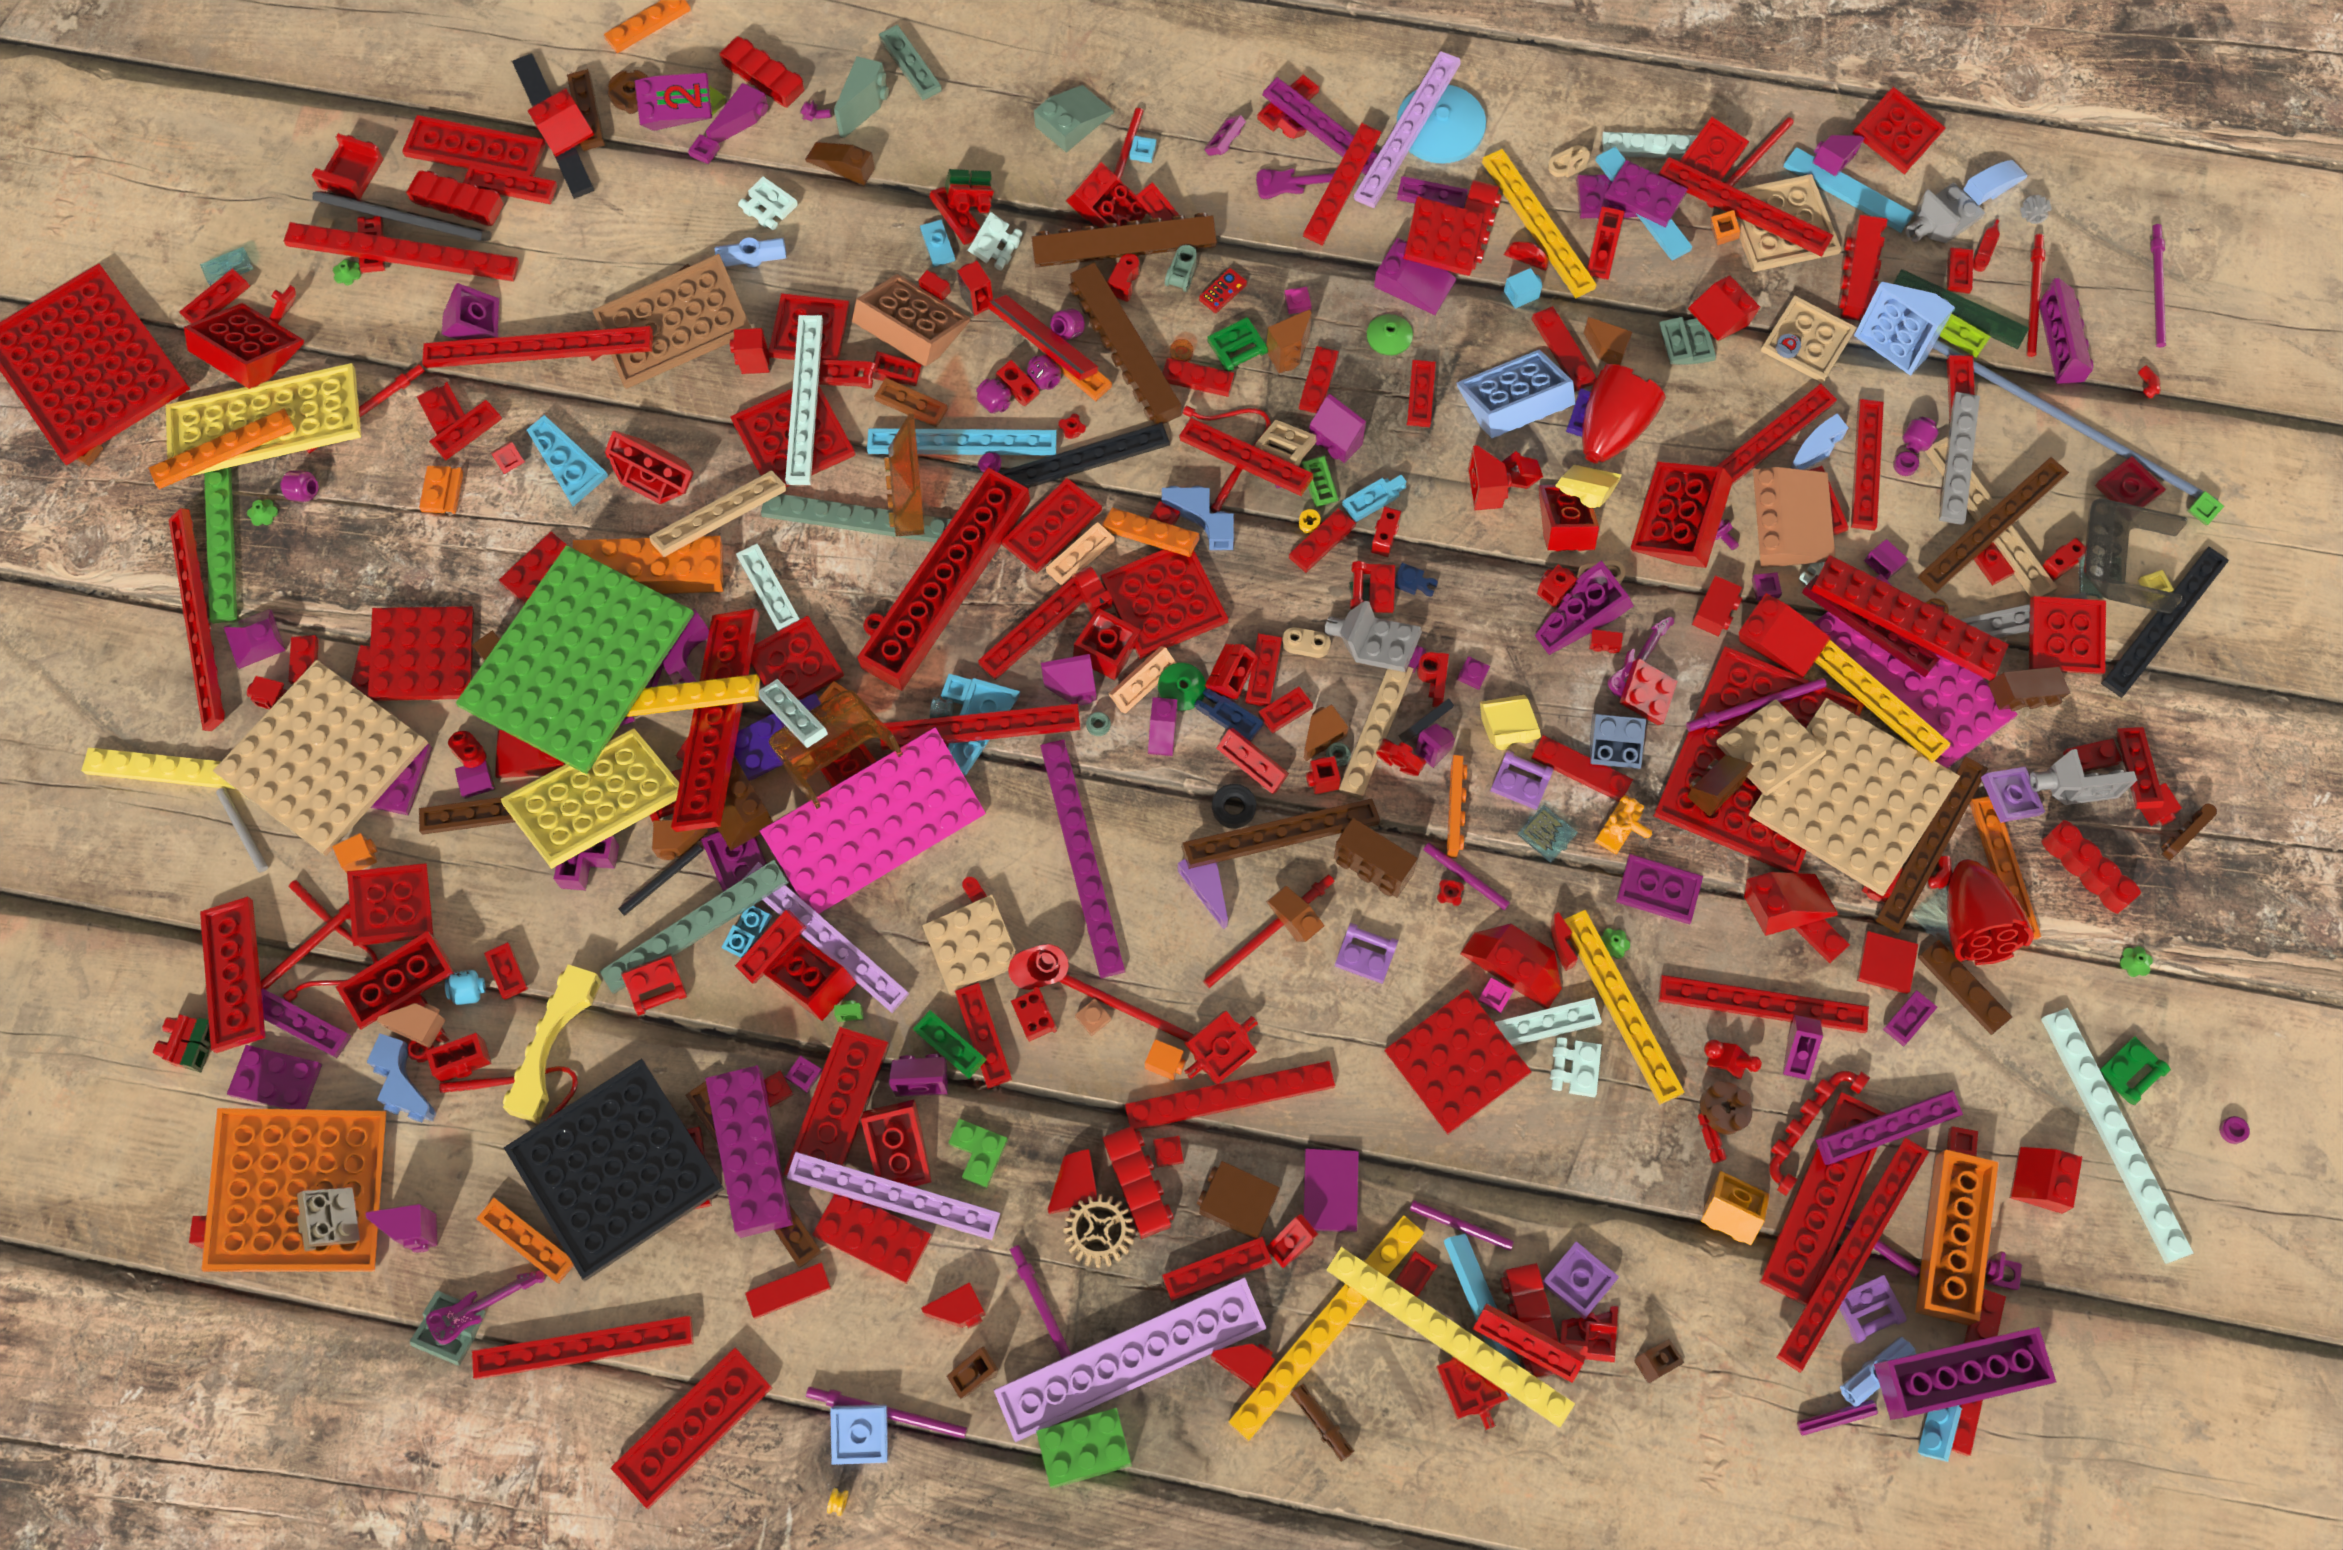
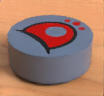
[1776,334,1801,358]

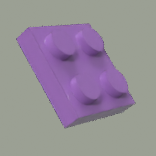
[1981,767,2045,823]
[1543,1241,1619,1320]

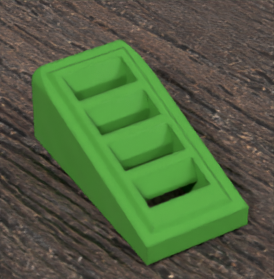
[1300,456,1339,507]

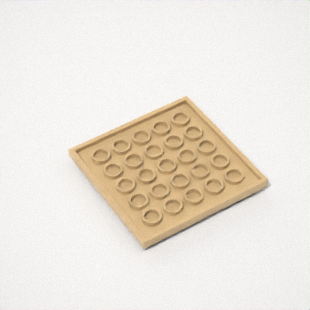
[213,660,428,857]
[1749,698,1960,896]

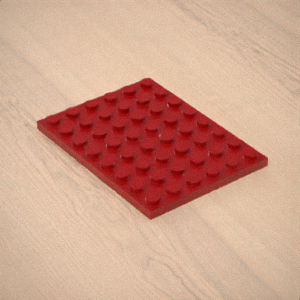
[0,263,190,466]
[1653,646,1864,873]

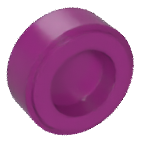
[1893,451,1919,476]
[2219,1116,2250,1144]

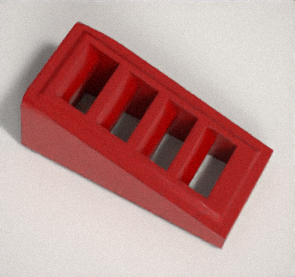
[872,351,922,386]

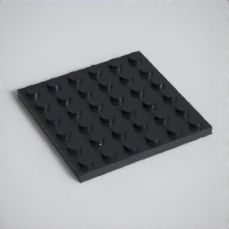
[503,1058,724,1281]

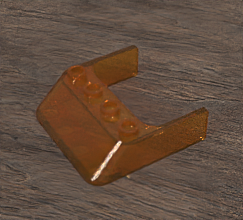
[769,690,903,809]

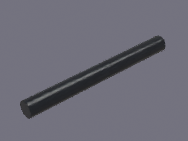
[618,843,703,916]

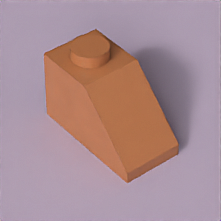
[377,1003,446,1048]

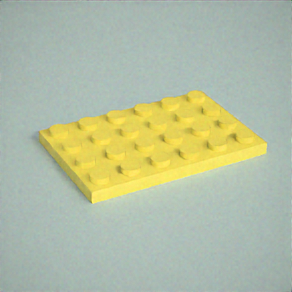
[501,728,679,869]

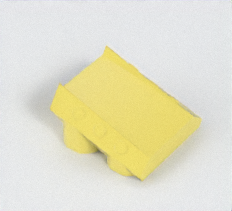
[1556,465,1622,508]
[1480,695,1541,750]

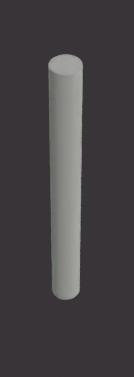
[216,788,268,873]

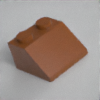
[1267,309,1312,373]

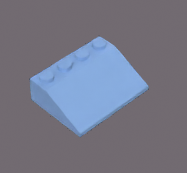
[1854,282,1955,376]
[1457,350,1575,438]

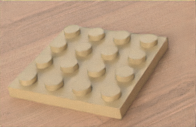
[1736,174,1842,272]

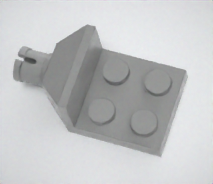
[1906,182,1985,243]
[1325,601,1422,672]
[2029,749,2137,805]

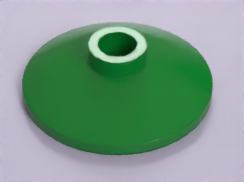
[1158,663,1206,711]

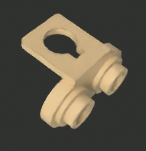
[1548,145,1590,178]

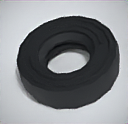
[1212,783,1257,829]

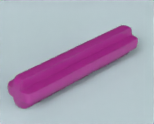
[1797,1400,1878,1436]

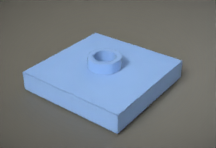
[831,1404,888,1464]

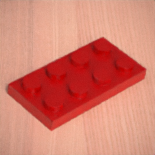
[1001,478,1102,574]
[812,1194,932,1284]

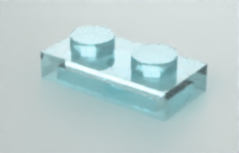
[200,247,254,286]

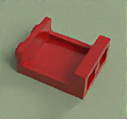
[312,133,384,199]

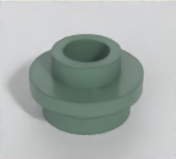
[1086,712,1111,736]
[1326,743,1351,767]

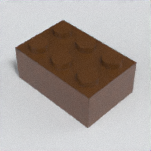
[1334,818,1418,898]

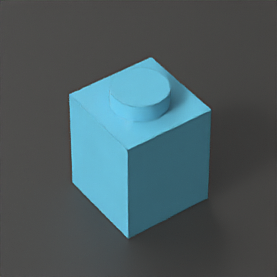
[1504,268,1543,309]

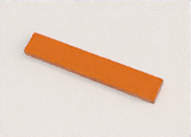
[1970,796,2041,940]

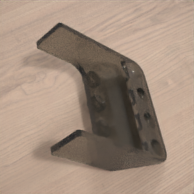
[2084,499,2188,613]

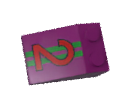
[635,73,712,131]

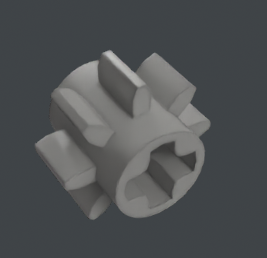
[2020,195,2052,224]

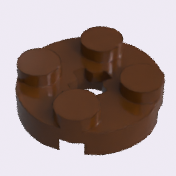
[608,70,648,114]
[1700,1081,1752,1135]

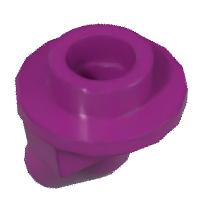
[800,99,833,121]
[1715,519,1739,550]

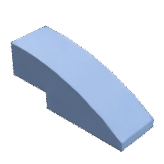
[1964,160,2028,205]
[1790,413,1848,470]

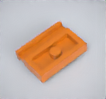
[419,466,464,514]

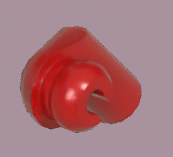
[2138,365,2161,398]
[1928,856,1952,889]

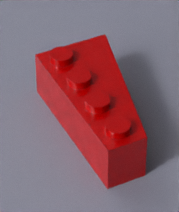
[1838,215,1888,321]

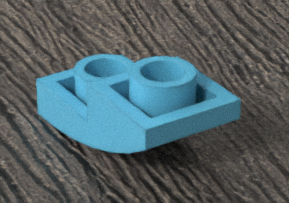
[721,905,772,958]

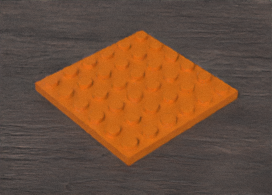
[201,1108,386,1272]

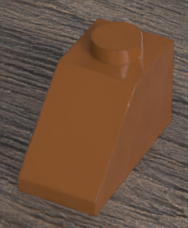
[1583,317,1633,365]
[1303,704,1349,761]
[652,820,709,860]
[1266,886,1325,942]

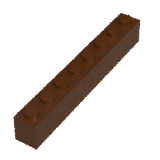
[1031,213,1217,268]
[1069,262,1181,424]

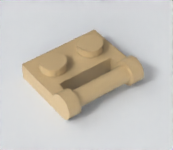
[1255,420,1316,467]

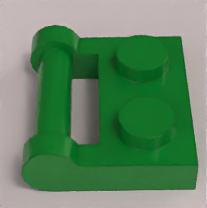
[1207,317,1268,372]
[2099,1036,2171,1105]

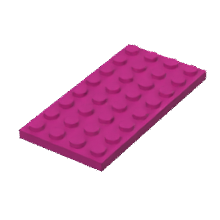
[1813,574,2018,769]
[759,727,986,914]

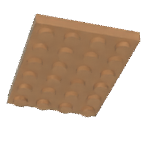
[593,254,752,389]

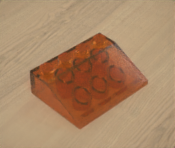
[884,414,925,537]

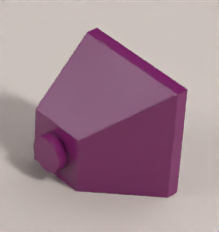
[442,283,499,340]
[224,609,286,669]
[1041,654,1097,705]

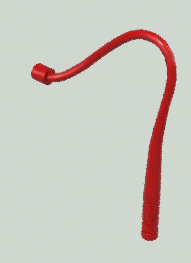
[1183,405,1271,513]
[282,880,378,1003]
[439,1066,578,1120]

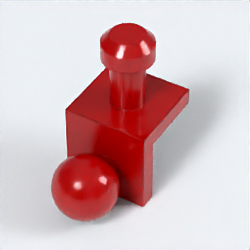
[1704,1039,1762,1079]

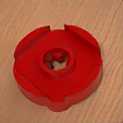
[1376,738,1426,776]

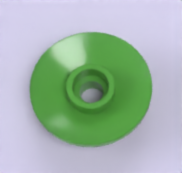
[1367,314,1413,355]

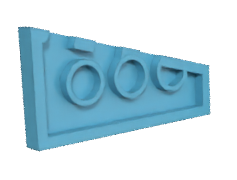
[527,415,609,507]
[948,678,1020,776]

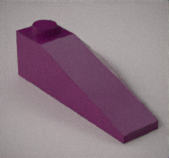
[1535,560,1634,655]

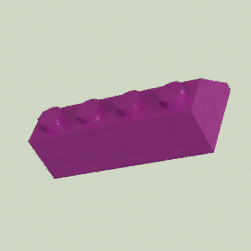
[2039,278,2093,384]

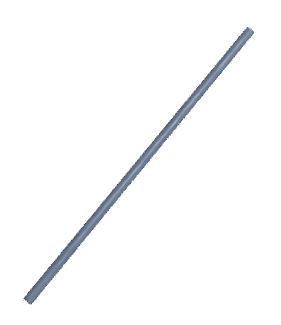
[1933,340,2218,500]

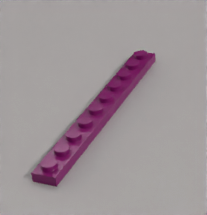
[1040,739,1125,979]

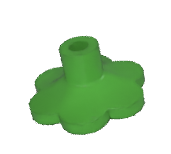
[333,260,361,285]
[247,499,278,526]
[1601,928,1630,959]
[2119,946,2153,977]

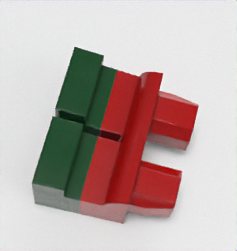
[945,169,994,213]
[153,1014,211,1073]

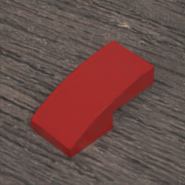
[1551,912,1578,971]

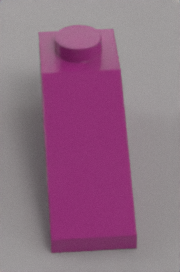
[706,83,768,143]

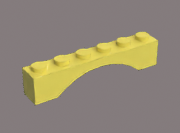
[503,964,602,1124]

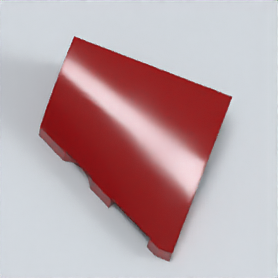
[1048,1149,1098,1214]
[1560,1306,1618,1363]

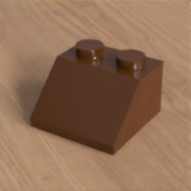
[1687,755,1754,817]

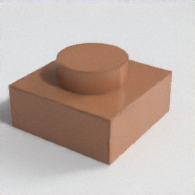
[1075,999,1111,1036]

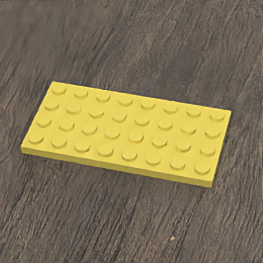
[166,363,361,476]

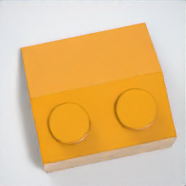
[1701,1171,1770,1245]

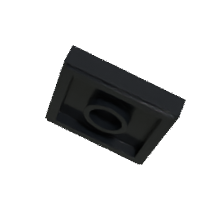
[1398,698,1454,743]

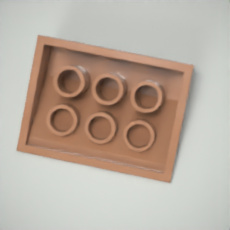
[852,274,971,367]
[1753,467,1835,568]

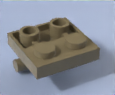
[297,1188,360,1251]

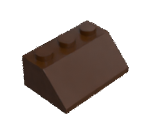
[717,757,773,851]

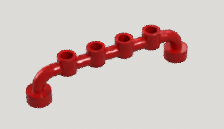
[1769,1071,1871,1196]

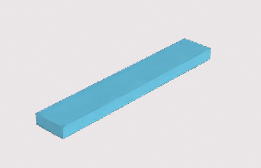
[1595,147,1692,261]
[1783,147,1914,233]
[1443,1234,1522,1396]

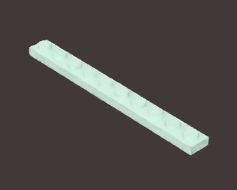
[2041,1008,2193,1264]

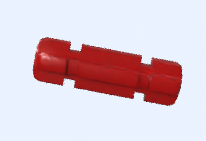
[1698,1113,1726,1163]

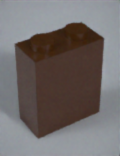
[1197,1161,1280,1240]

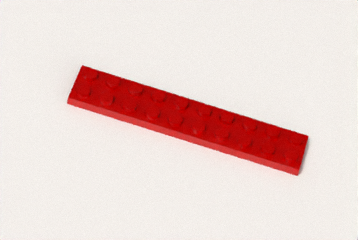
[671,608,760,832]

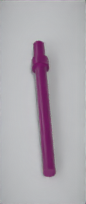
[2150,224,2166,348]
[1686,678,1826,732]
[1010,1245,1071,1359]
[806,1386,967,1438]

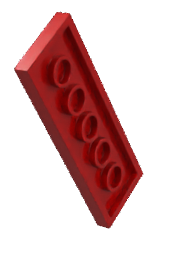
[402,115,546,177]
[200,896,266,1053]
[783,1027,889,1177]
[610,1347,773,1510]

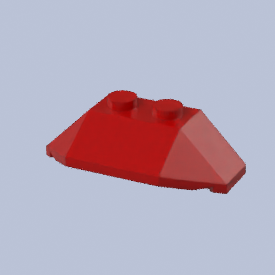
[605,431,694,504]
[1460,923,1562,1009]

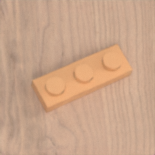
[1046,522,1115,586]
[1108,646,1176,713]

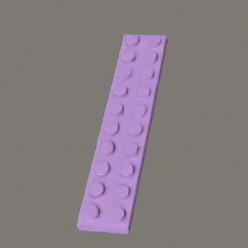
[994,1277,1266,1442]

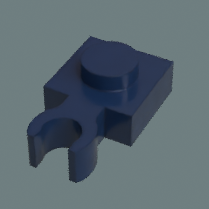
[1395,563,1438,597]

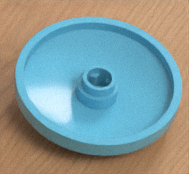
[1396,85,1486,163]

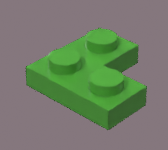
[948,1119,1008,1188]

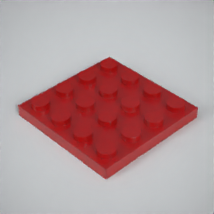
[730,384,856,487]
[1100,549,1229,659]
[368,606,474,701]
[1384,989,1532,1135]

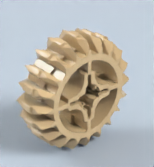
[1063,1194,1136,1268]

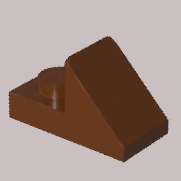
[1634,1339,1684,1383]
[947,1346,998,1399]

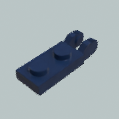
[1194,688,1264,742]

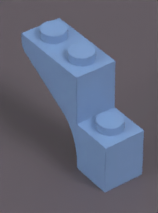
[1162,486,1234,550]
[367,1034,436,1122]

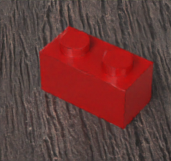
[918,270,951,301]
[1589,629,1623,654]

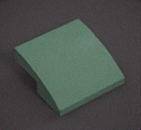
[1659,317,1716,365]
[409,1291,486,1366]

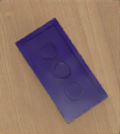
[734,693,838,782]

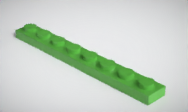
[204,467,237,624]

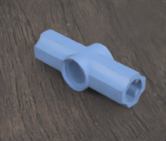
[715,238,787,268]
[1840,1337,1916,1407]

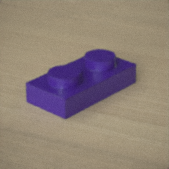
[1566,388,1591,437]

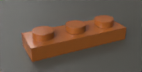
[874,378,948,428]

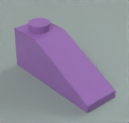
[1178,859,1228,929]

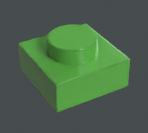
[2186,491,2224,526]
[834,1000,864,1022]

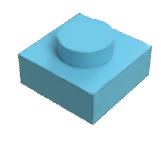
[1130,136,1156,163]
[941,674,972,705]

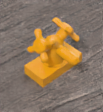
[1595,795,1652,855]

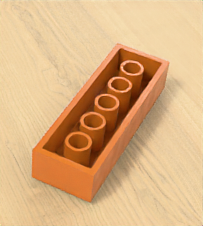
[573,536,723,594]
[1915,1149,1999,1326]

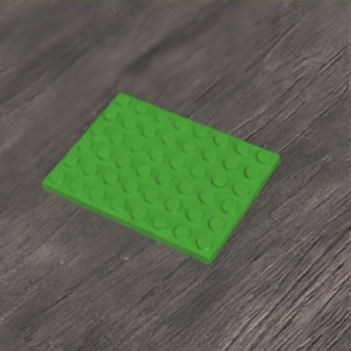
[456,545,694,775]

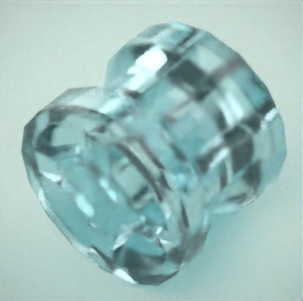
[930,697,954,718]

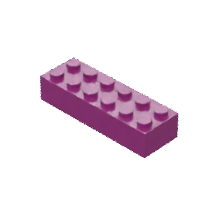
[705,1065,793,1238]
[1874,1327,2057,1420]

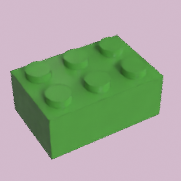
[1036,1408,1132,1489]

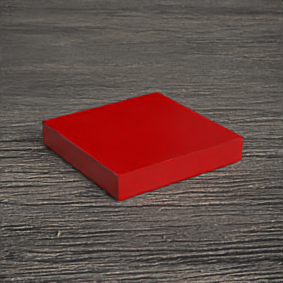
[1857,931,1919,994]

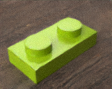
[1939,314,1991,358]

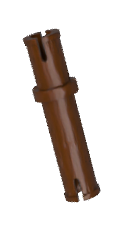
[1290,1383,1355,1462]

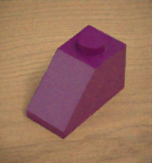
[1813,135,1865,177]
[1148,697,1178,756]
[1415,723,1455,768]
[1783,1015,1823,1080]

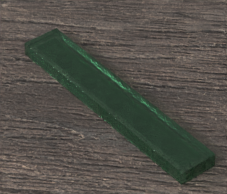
[1893,269,2029,350]

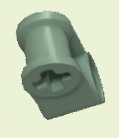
[1165,245,1197,292]

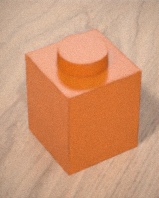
[1711,210,1740,246]
[332,833,378,873]
[1145,1039,1187,1081]

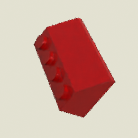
[336,931,453,1030]

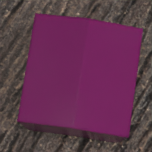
[1864,539,1908,580]
[455,760,496,799]

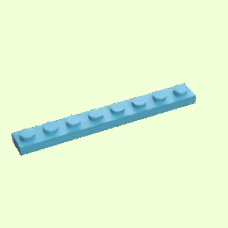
[867,429,1057,455]

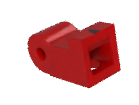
[1107,254,1139,302]
[996,360,1040,406]
[1072,566,1113,616]

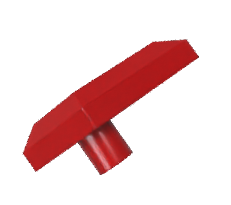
[269,285,296,324]

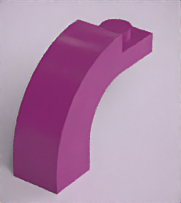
[663,608,709,684]

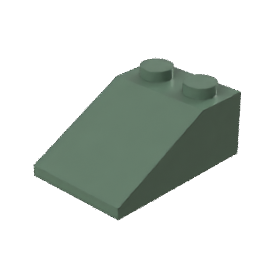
[834,56,889,138]
[1034,85,1114,153]

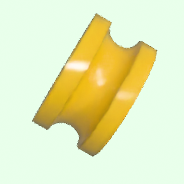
[1299,509,1321,534]
[827,1488,848,1516]

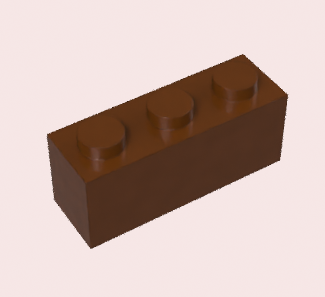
[1988,667,2071,711]

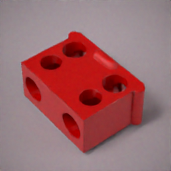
[1371,506,1402,557]
[2042,538,2089,582]
[1011,987,1057,1042]

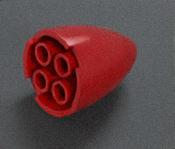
[1582,364,1666,464]
[1946,859,2034,965]

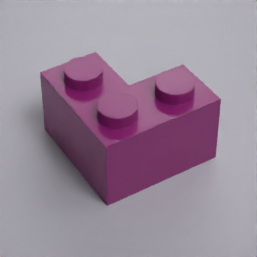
[553,835,619,891]

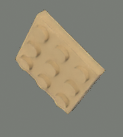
[1761,296,1857,383]
[1716,699,1826,796]
[922,895,1017,996]

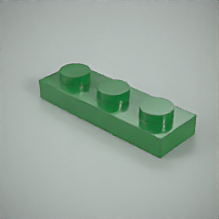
[913,1010,987,1079]

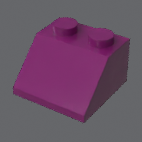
[1309,394,1366,463]
[889,1054,948,1097]
[366,1204,438,1253]

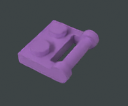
[1490,750,1554,810]
[1335,923,1399,984]
[1839,1275,1907,1343]

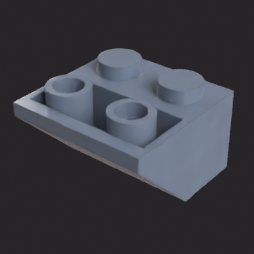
[1590,714,1646,769]

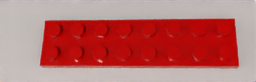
[1811,555,2009,681]
[1759,1092,1886,1306]

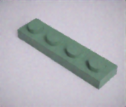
[879,24,942,101]

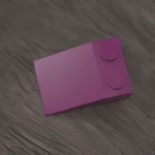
[1374,237,1456,315]

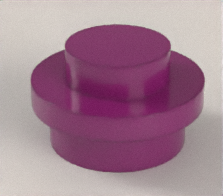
[978,452,1001,472]

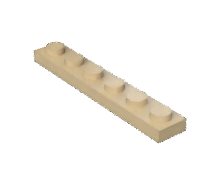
[649,471,786,557]
[1339,667,1414,800]

